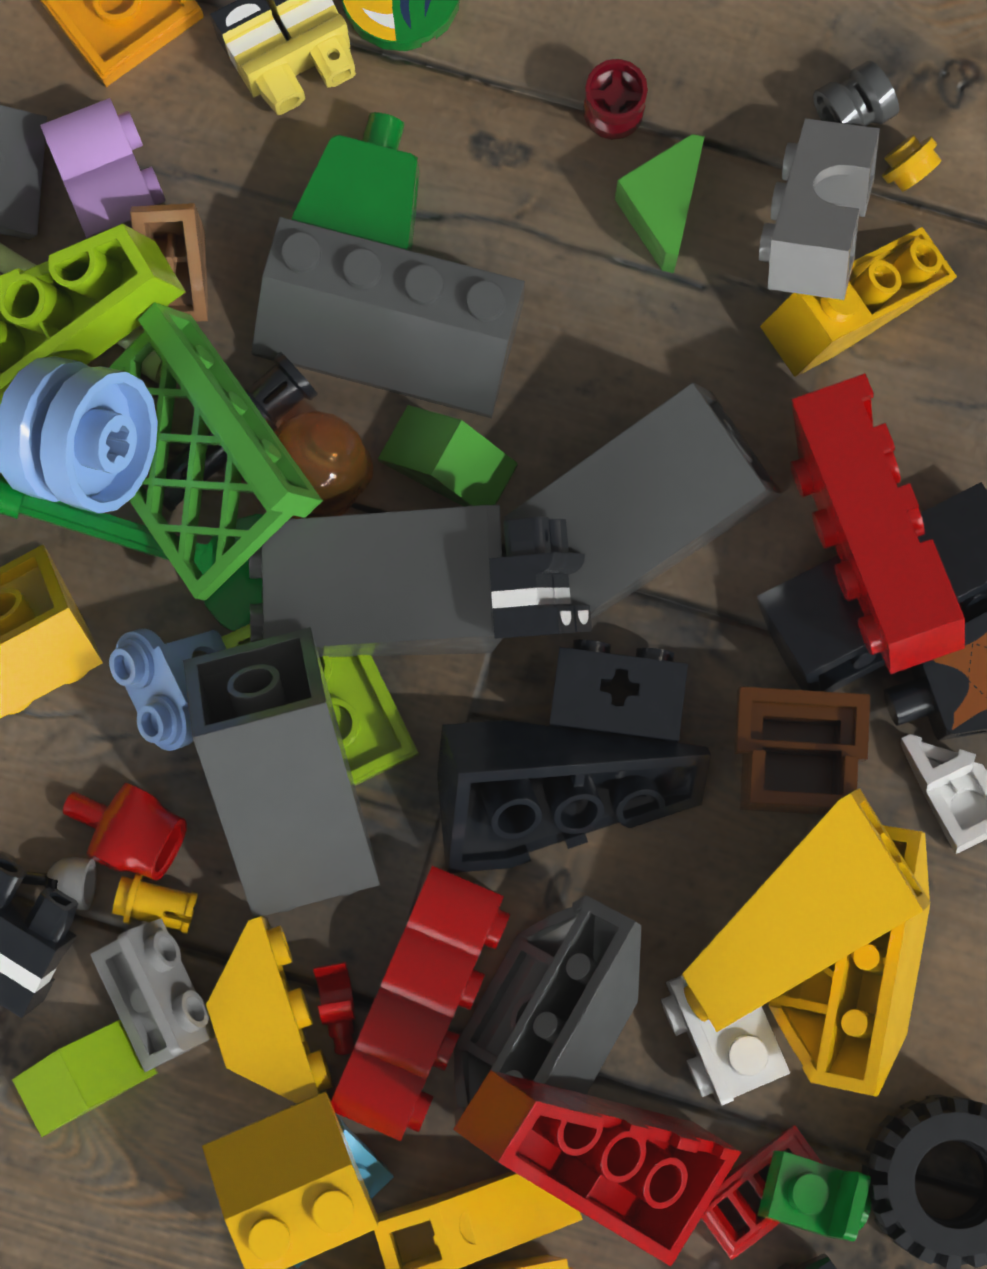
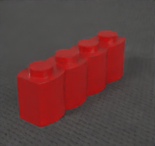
[331,866,511,1141]

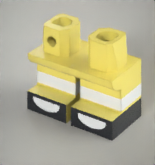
[210,0,356,115]

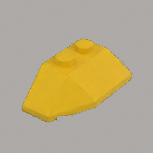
[768,825,930,1097]

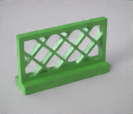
[109,302,323,600]

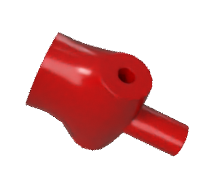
[63,783,187,880]

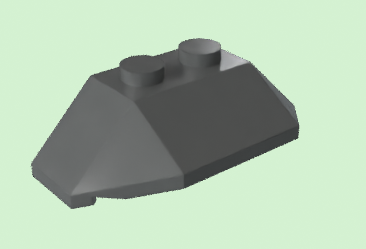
[454,895,642,1125]

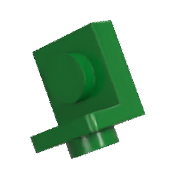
[758,1151,871,1242]

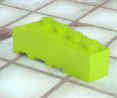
[0,224,186,404]

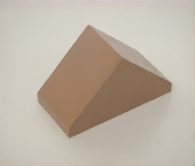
[130,203,208,322]

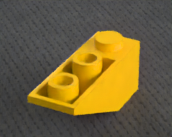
[760,227,957,377]
[374,1171,583,1269]

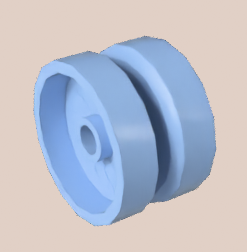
[0,356,158,514]

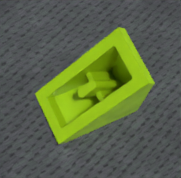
[12,1020,158,1137]

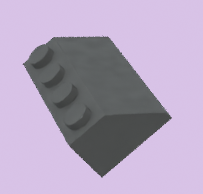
[251,217,525,418]

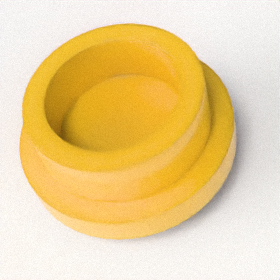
[882,135,942,192]

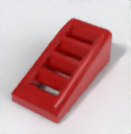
[701,1125,823,1261]

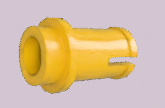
[112,873,198,934]

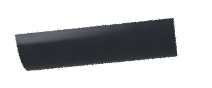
[757,482,987,692]

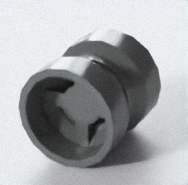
[813,61,899,126]

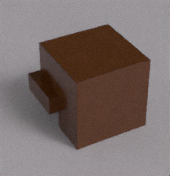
[734,687,870,815]

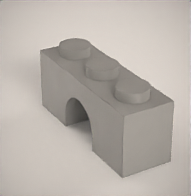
[759,118,880,300]

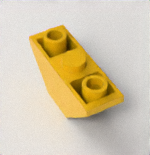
[206,916,333,1104]

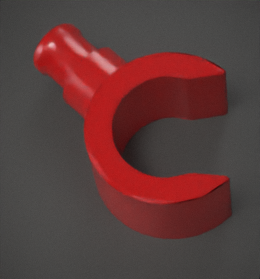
[313,962,356,1055]

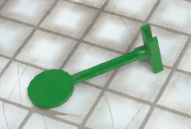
[0,472,264,632]

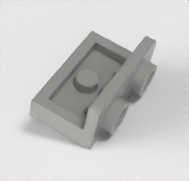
[90,918,216,1072]

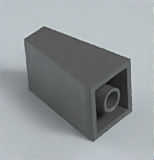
[504,383,782,620]
[249,505,502,657]
[183,627,380,919]

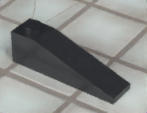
[437,720,711,873]

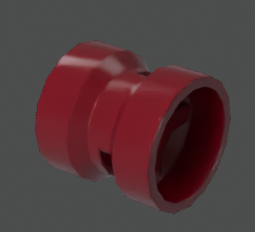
[583,59,648,140]

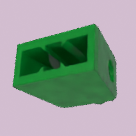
[291,112,419,251]

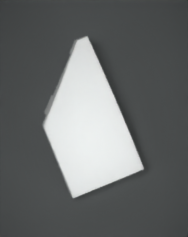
[901,734,987,854]

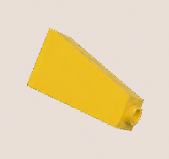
[682,788,931,1032]

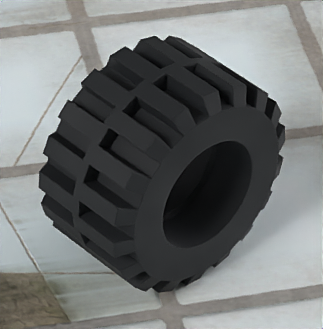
[862,1094,987,1269]

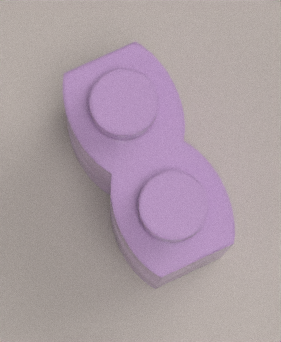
[40,98,166,239]

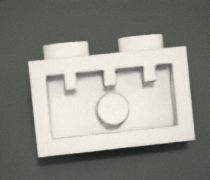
[661,975,790,1106]

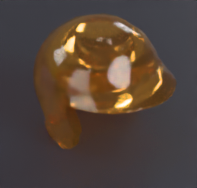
[274,411,374,519]

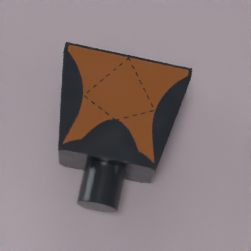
[884,612,987,740]

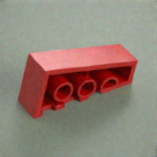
[790,373,965,674]
[453,1070,741,1267]

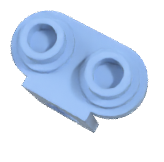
[109,628,226,751]

